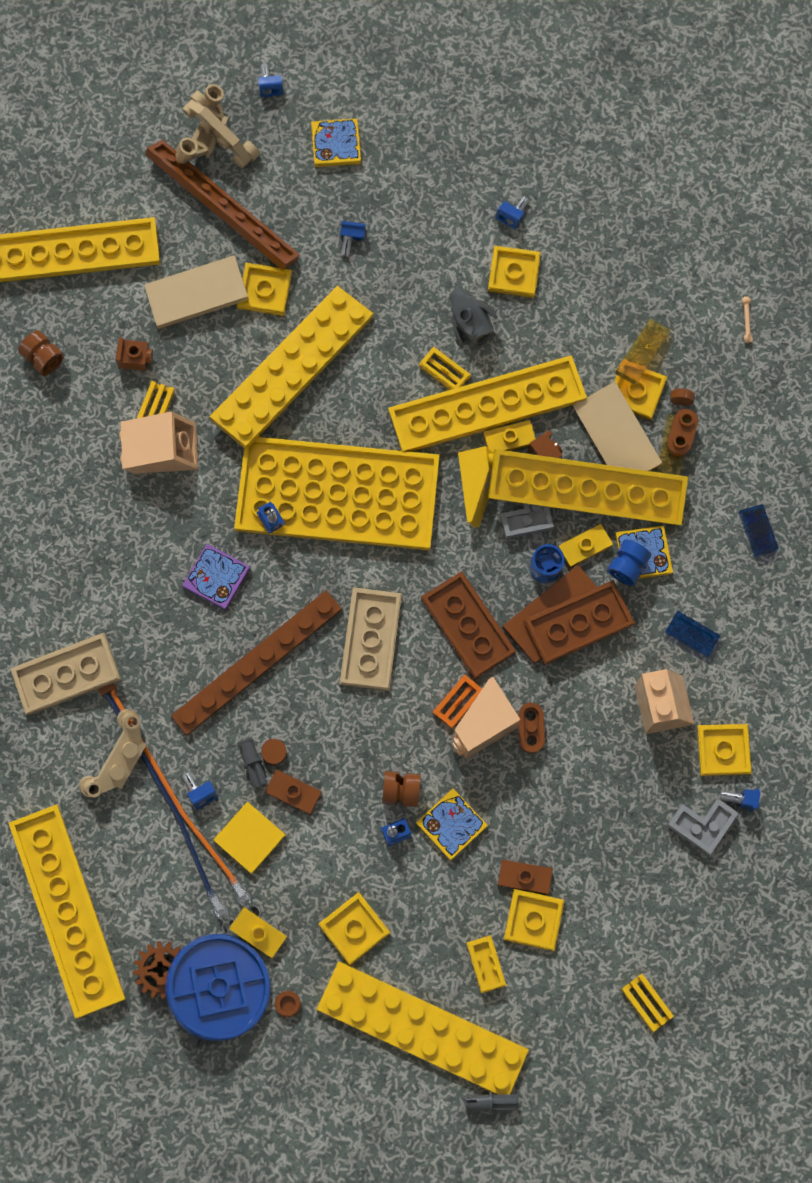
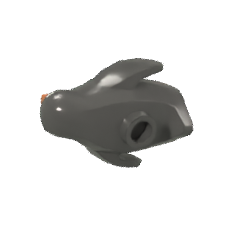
[449,288,498,346]

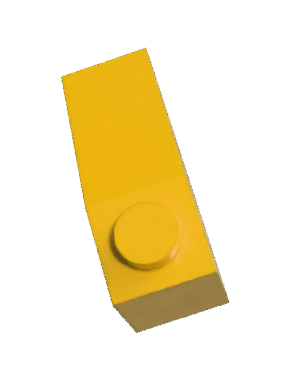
[458,446,494,528]

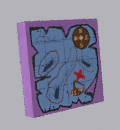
[182,544,250,610]

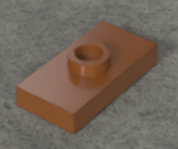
[265,769,322,815]
[497,860,553,895]

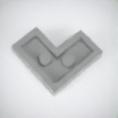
[500,503,554,539]
[667,798,739,855]

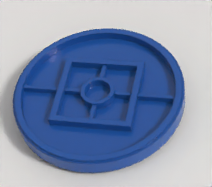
[165,934,270,1041]

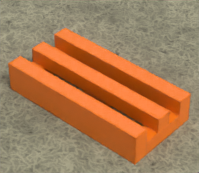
[433,674,482,729]

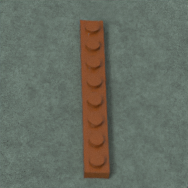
[145,139,300,270]
[171,590,342,736]

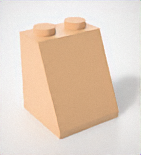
[119,411,198,474]
[634,669,694,734]
[451,677,521,759]

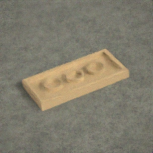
[144,255,249,329]
[573,381,663,471]
[340,587,402,691]
[10,633,122,716]

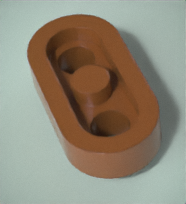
[666,409,698,457]
[518,702,545,754]

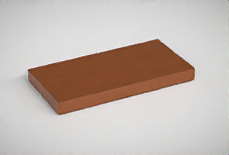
[502,565,597,665]
[420,571,516,679]
[523,580,635,666]

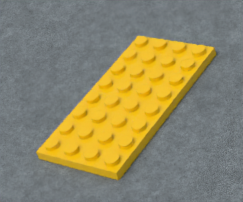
[234,437,439,551]

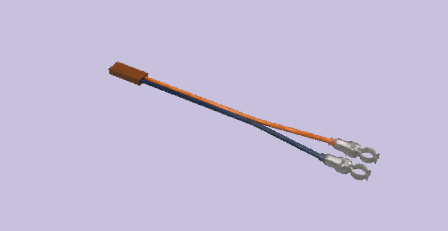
[98,683,261,936]

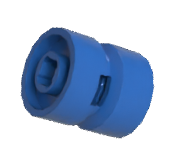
[607,539,651,586]
[530,544,565,584]

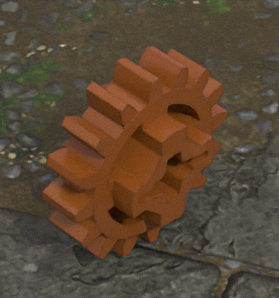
[133,941,181,999]

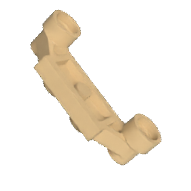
[175,84,228,164]
[182,91,260,169]
[79,709,147,797]

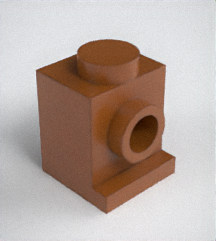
[115,337,153,371]
[528,430,563,459]

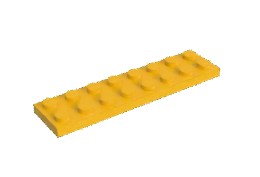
[0,217,160,282]
[209,286,373,449]
[388,355,587,452]
[488,449,688,525]
[9,804,126,1019]
[316,961,529,1095]

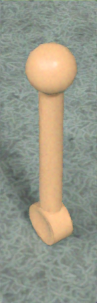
[741,296,753,343]

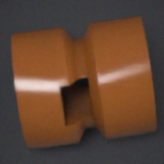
[18,330,64,376]
[382,771,421,807]

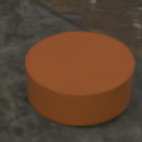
[670,388,695,406]
[261,739,287,765]
[275,991,301,1018]

